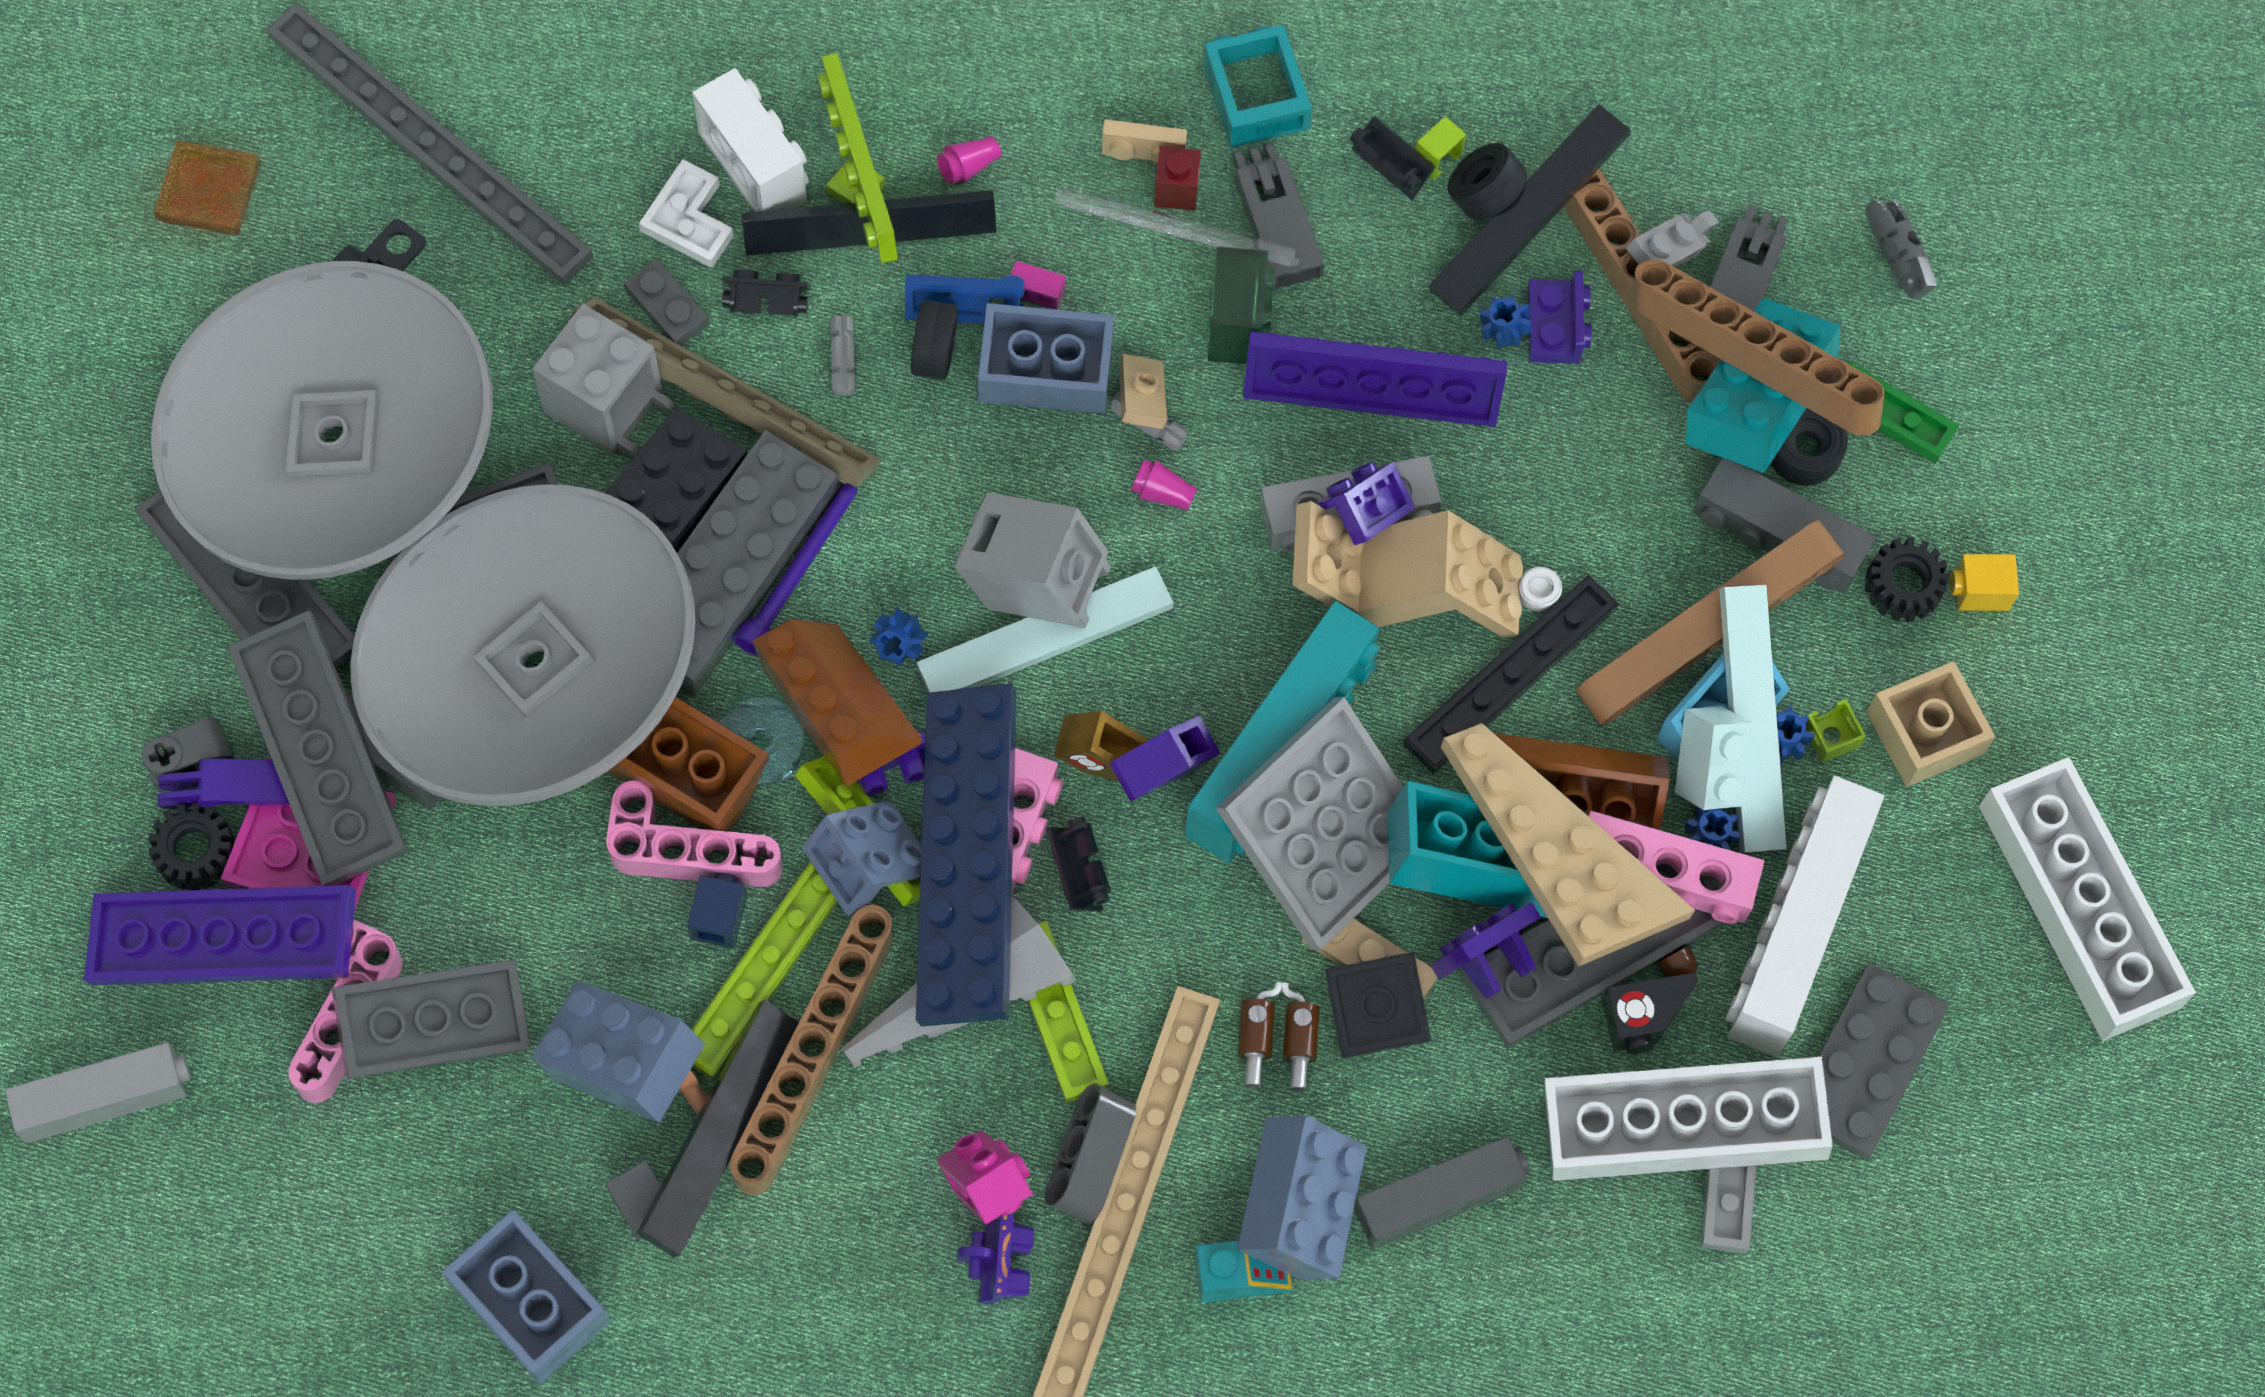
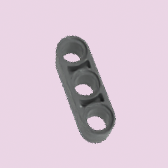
[1045,1083,1136,1224]

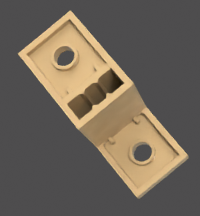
[1292,501,1523,639]

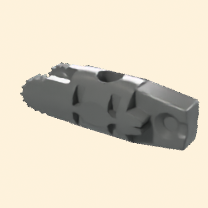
[1865,201,1937,299]

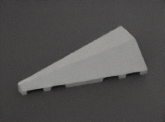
[841,897,1076,1068]

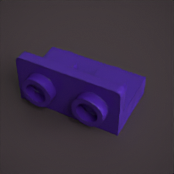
[1527,270,1592,364]
[1315,461,1416,545]

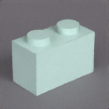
[1675,706,1752,810]

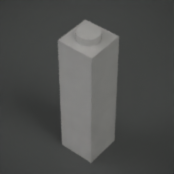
[5,1042,191,1144]

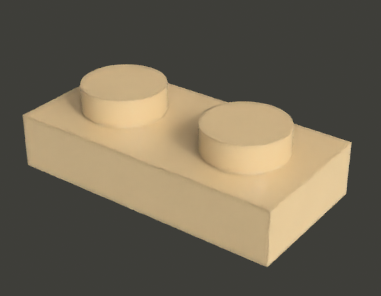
[1102,119,1187,164]

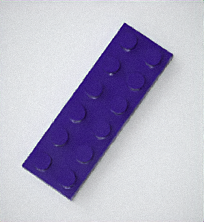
[1243,332,1507,427]
[84,885,356,986]

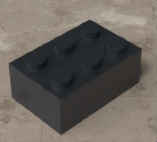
[605,407,747,553]

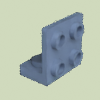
[802,801,922,918]

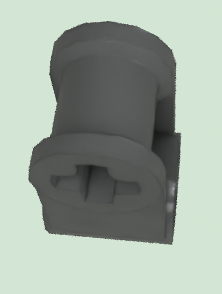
[141,718,235,787]

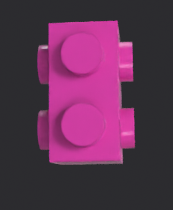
[936,1130,1033,1224]

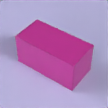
[1010,261,1066,310]

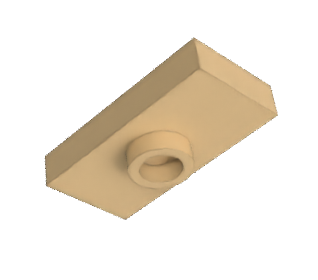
[1119,354,1167,429]

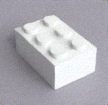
[692,68,809,212]

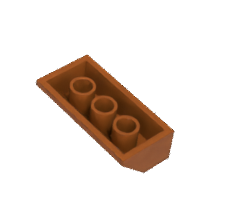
[752,619,923,787]
[607,697,769,832]
[1494,733,1670,830]

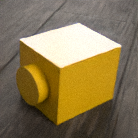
[1949,554,2019,611]

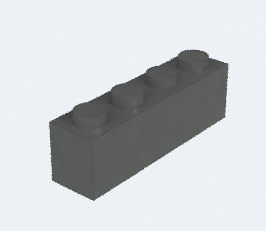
[1693,458,1876,594]

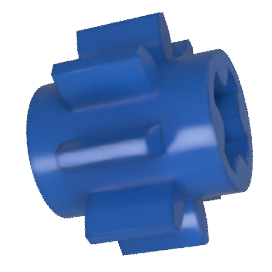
[1480,294,1532,350]
[870,608,928,666]
[1776,706,1814,764]
[1684,807,1741,850]

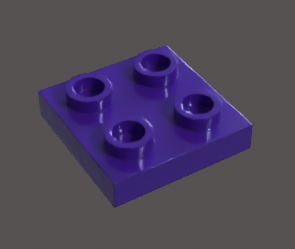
[1430,902,1541,999]

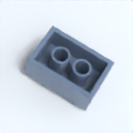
[978,303,1114,414]
[531,980,705,1123]
[1237,1115,1367,1279]
[442,1209,611,1385]

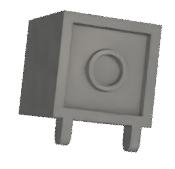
[532,304,675,458]
[955,492,1111,628]

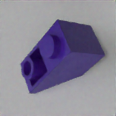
[1109,715,1221,802]

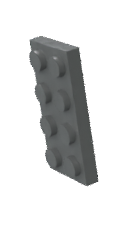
[332,959,531,1080]
[1818,962,1950,1161]

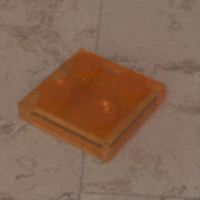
[154,140,261,236]

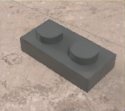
[623,259,710,346]

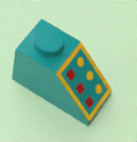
[1194,1240,1292,1303]

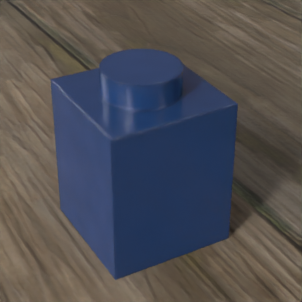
[687,874,747,948]

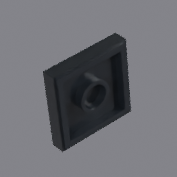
[1325,952,1432,1059]

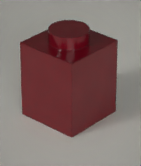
[1154,146,1201,211]

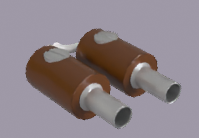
[1238,982,1320,1092]

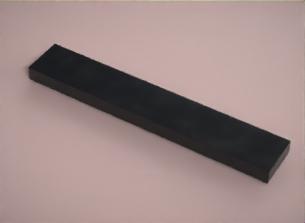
[1428,104,1631,316]
[741,190,997,256]
[1403,575,1619,774]
[636,1000,799,1258]

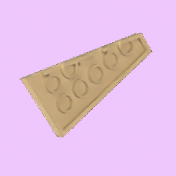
[1440,723,1695,966]

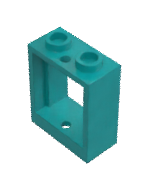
[1203,25,1312,148]

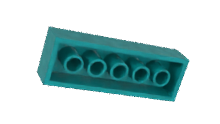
[1185,601,1381,864]

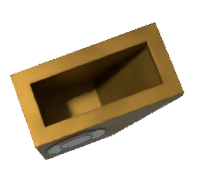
[1054,710,1149,781]

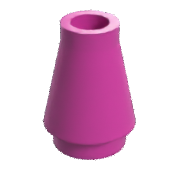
[936,136,1001,185]
[1130,459,1197,511]

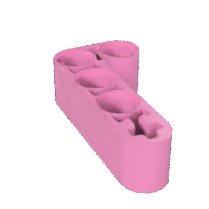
[606,780,783,887]
[288,920,403,1103]

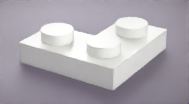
[639,159,734,268]

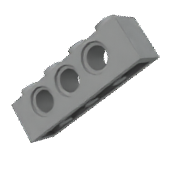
[1259,456,1441,552]

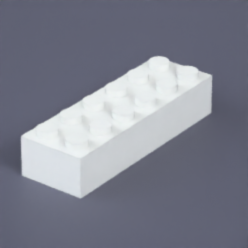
[1979,757,2196,1042]
[1725,775,1885,1058]
[1544,1057,1832,1181]

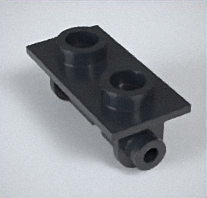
[1349,116,1436,200]
[722,270,811,317]
[1046,817,1111,912]

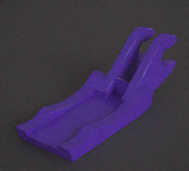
[157,759,290,809]

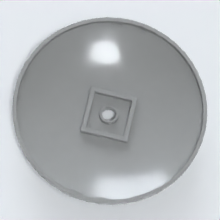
[151,261,493,580]
[351,484,696,806]

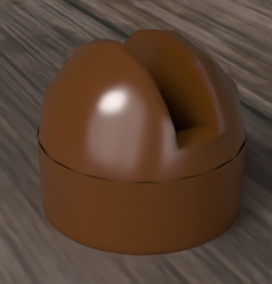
[1658,945,1698,977]

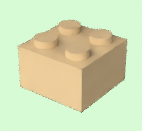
[1866,661,1995,787]

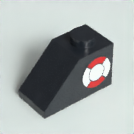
[1602,972,1698,1054]

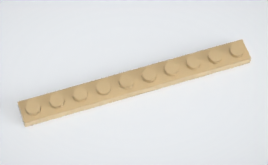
[1033,986,1220,1397]

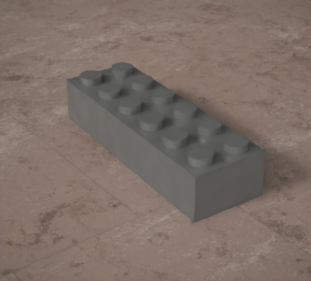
[677,430,838,697]

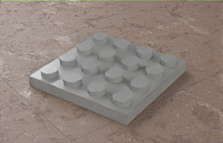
[1215,697,1403,950]

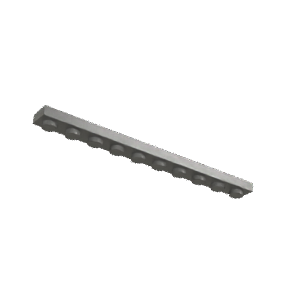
[266,3,593,285]

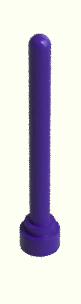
[732,483,858,657]

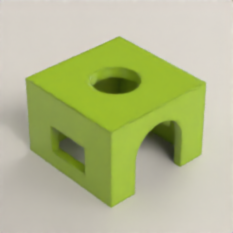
[1416,116,1467,180]
[1805,699,1866,763]

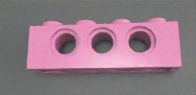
[1012,748,1063,899]
[1588,811,1765,924]

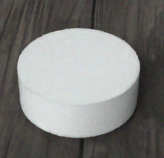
[1519,567,1562,612]

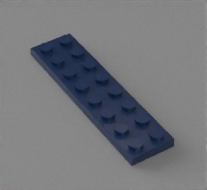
[916,683,1016,1027]

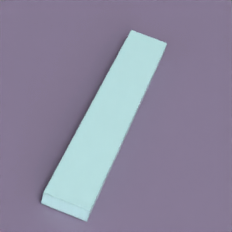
[916,566,1174,692]
[1719,585,1787,853]

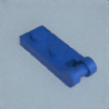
[905,275,1024,324]

